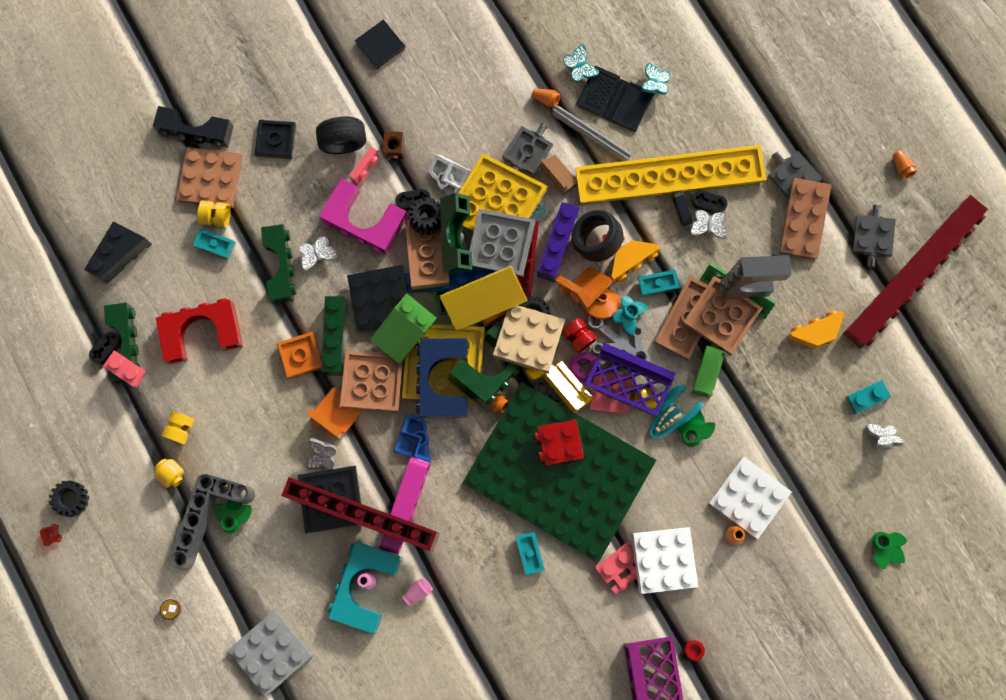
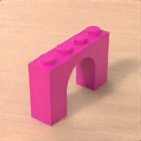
[319,178,408,255]

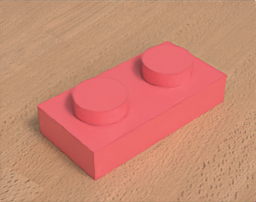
[349,147,379,186]
[103,351,147,388]

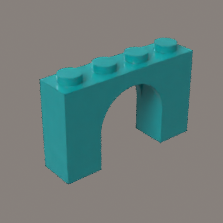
[327,541,403,634]

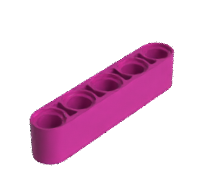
[379,457,430,554]

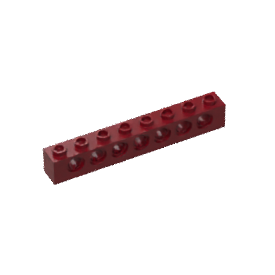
[281,477,440,552]

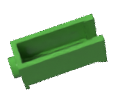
[692,345,726,398]

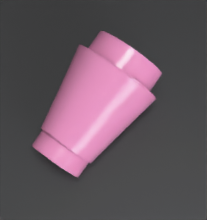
[357,571,376,591]
[403,577,433,606]

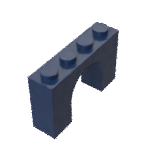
[416,338,468,418]

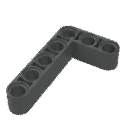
[170,474,255,570]

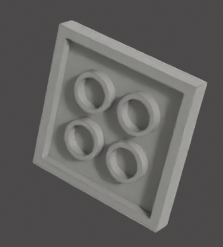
[469,209,535,277]
[228,610,313,697]

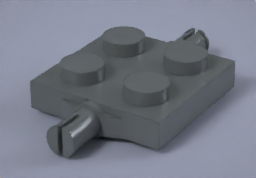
[502,123,553,176]
[768,151,823,199]
[852,205,896,268]

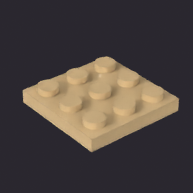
[493,305,565,374]

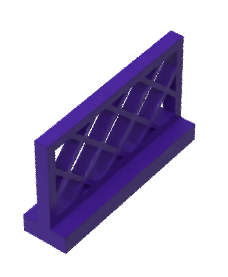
[584,343,676,418]

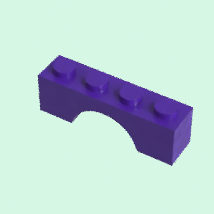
[537,202,580,283]

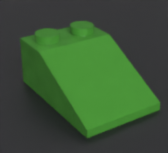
[370,293,437,364]

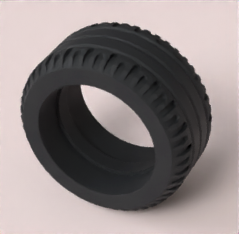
[316,116,367,154]
[571,210,624,262]

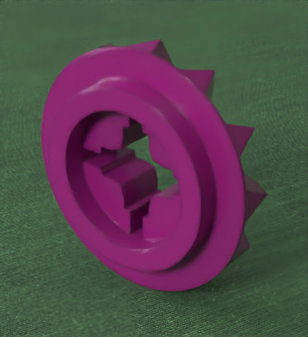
[568,352,599,383]

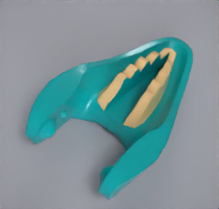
[649,385,704,439]

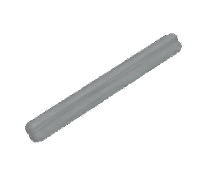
[552,106,631,161]

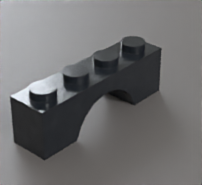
[153,106,234,148]

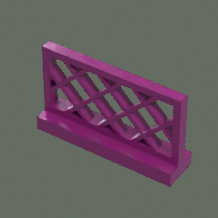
[623,636,683,700]

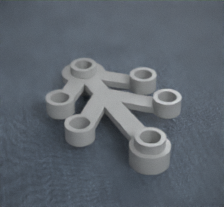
[588,315,650,367]

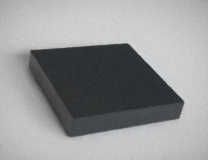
[355,19,406,69]
[255,120,296,159]

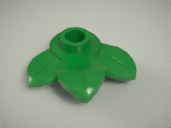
[677,411,715,447]
[214,500,252,533]
[871,532,908,569]

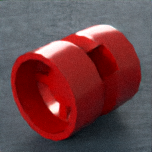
[561,317,597,354]

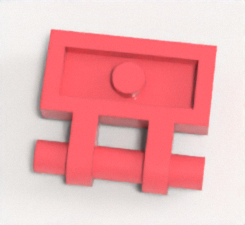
[595,544,637,595]

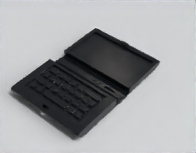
[576,65,655,132]

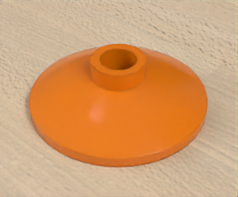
[583,288,620,319]

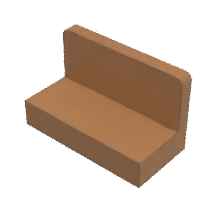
[540,154,577,195]

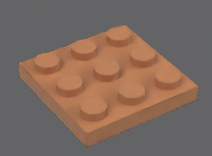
[177,147,243,208]
[682,276,762,356]
[340,351,403,413]

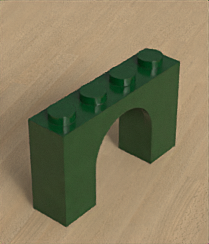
[448,320,521,408]

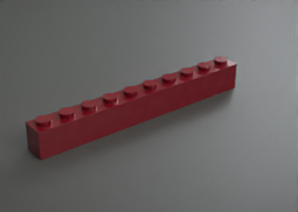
[843,194,988,349]

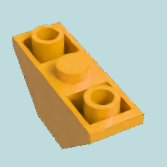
[611,240,660,284]
[787,310,845,350]

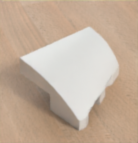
[428,154,471,196]

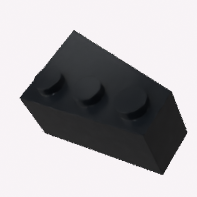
[84,221,152,284]

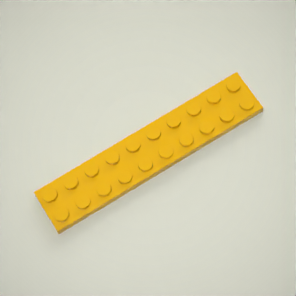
[575,145,766,205]

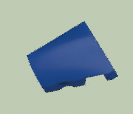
[393,414,431,463]

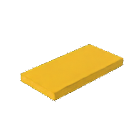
[440,266,527,331]

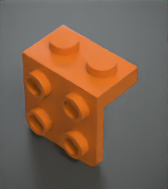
[555,267,612,308]
[307,388,363,440]

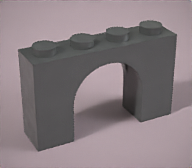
[719,255,792,299]

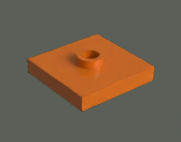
[277,332,322,380]

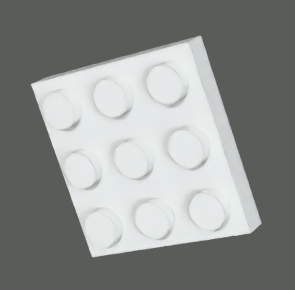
[708,456,792,540]
[631,527,698,594]

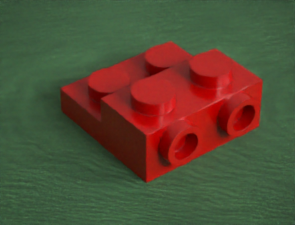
[535,420,584,466]

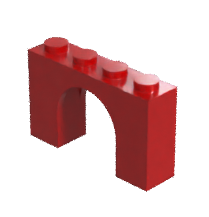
[155,298,243,365]

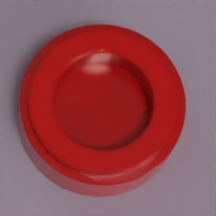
[684,640,705,661]

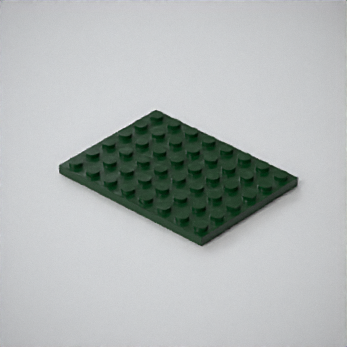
[463,382,657,563]

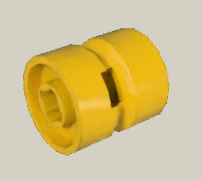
[198,201,231,228]
[161,411,195,445]

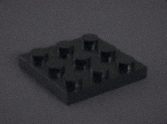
[347,265,409,332]
[298,465,362,534]

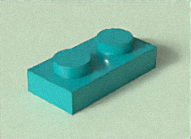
[193,229,236,260]
[638,270,680,297]
[846,380,891,414]
[515,532,545,575]

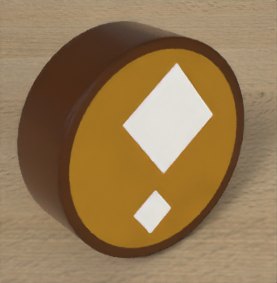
[160,599,181,620]

